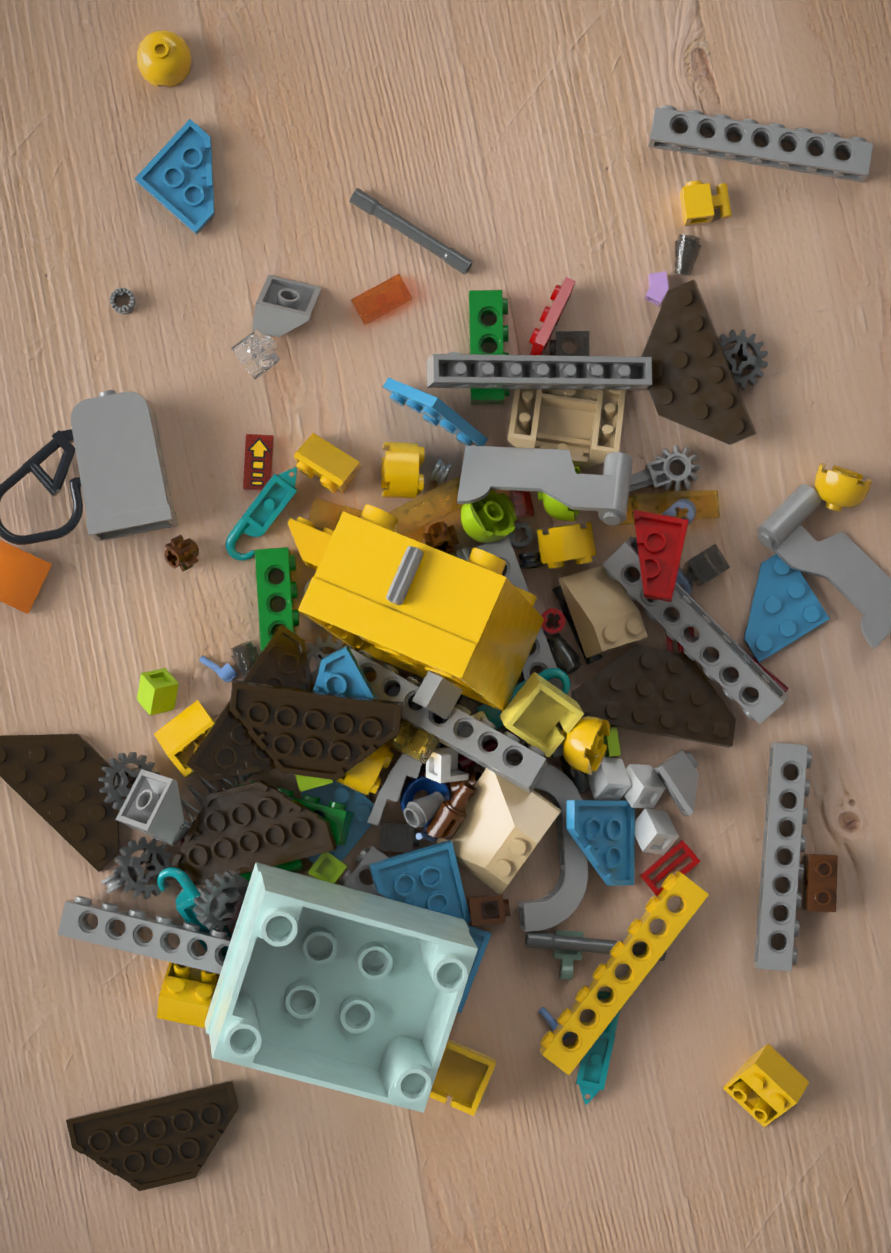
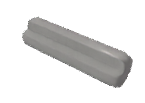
[386,546,423,605]

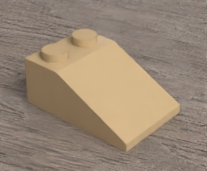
[559,566,648,658]

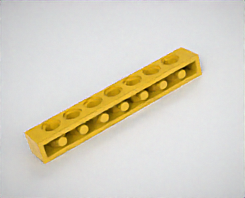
[539,871,709,1075]

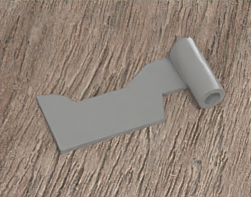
[457,445,633,526]
[757,484,891,649]

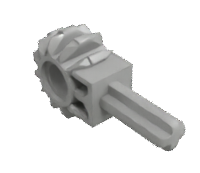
[629,445,700,493]

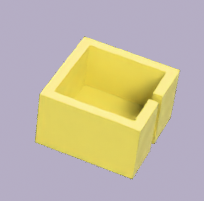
[500,672,584,757]

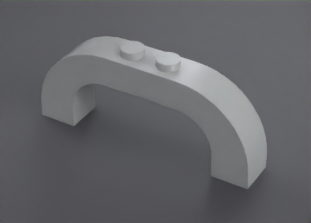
[508,760,590,932]

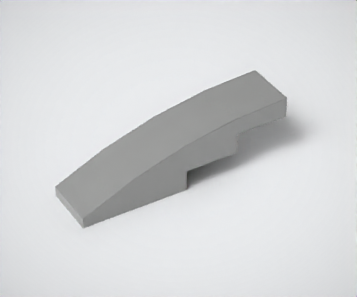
[367,731,431,826]

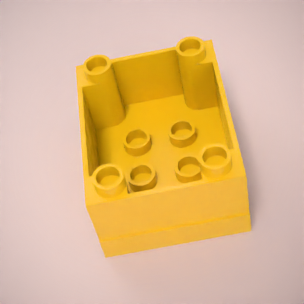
[298,504,544,712]

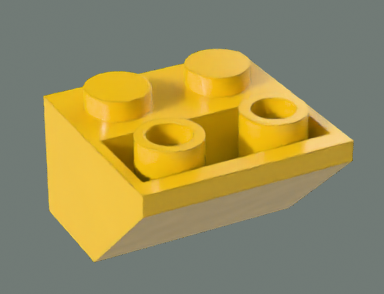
[293,433,361,494]
[288,517,334,570]
[154,699,215,778]
[157,962,220,1028]
[723,1043,810,1127]

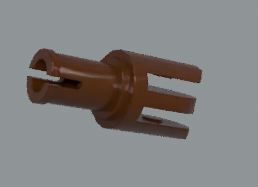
[426,781,477,840]

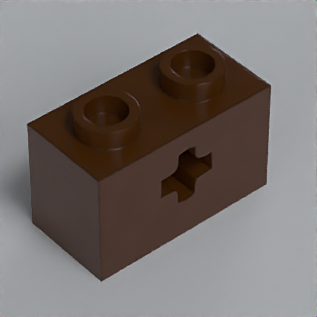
[803,853,838,912]

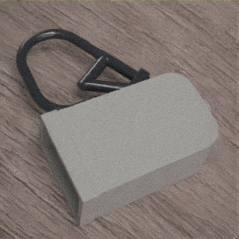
[0,390,178,545]

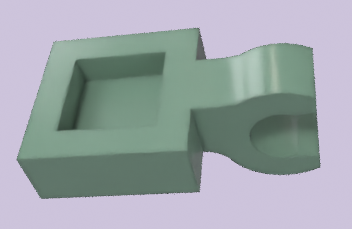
[553,930,584,980]

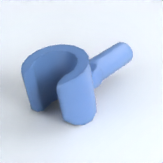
[199,655,238,682]
[416,827,438,844]
[538,1007,572,1040]

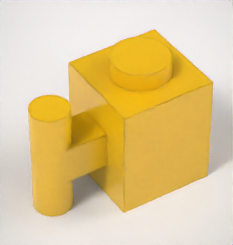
[680,181,732,226]

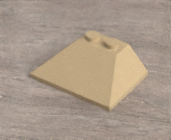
[507,389,626,469]
[435,769,562,894]

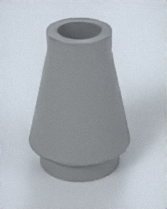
[403,792,445,828]

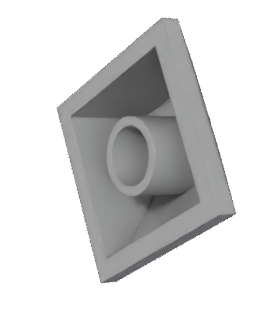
[252,274,322,337]
[653,750,698,816]
[115,769,184,844]

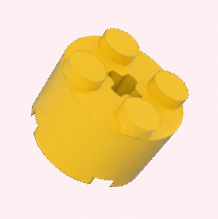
[381,442,424,498]
[536,522,597,569]
[335,743,394,795]

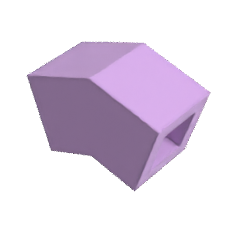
[644,271,669,307]

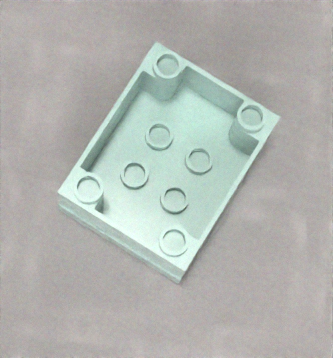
[205,862,478,1113]

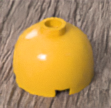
[137,30,192,87]
[814,463,873,512]
[561,716,610,775]

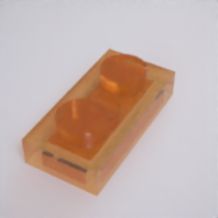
[351,274,412,325]

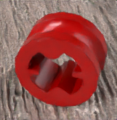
[541,608,566,634]

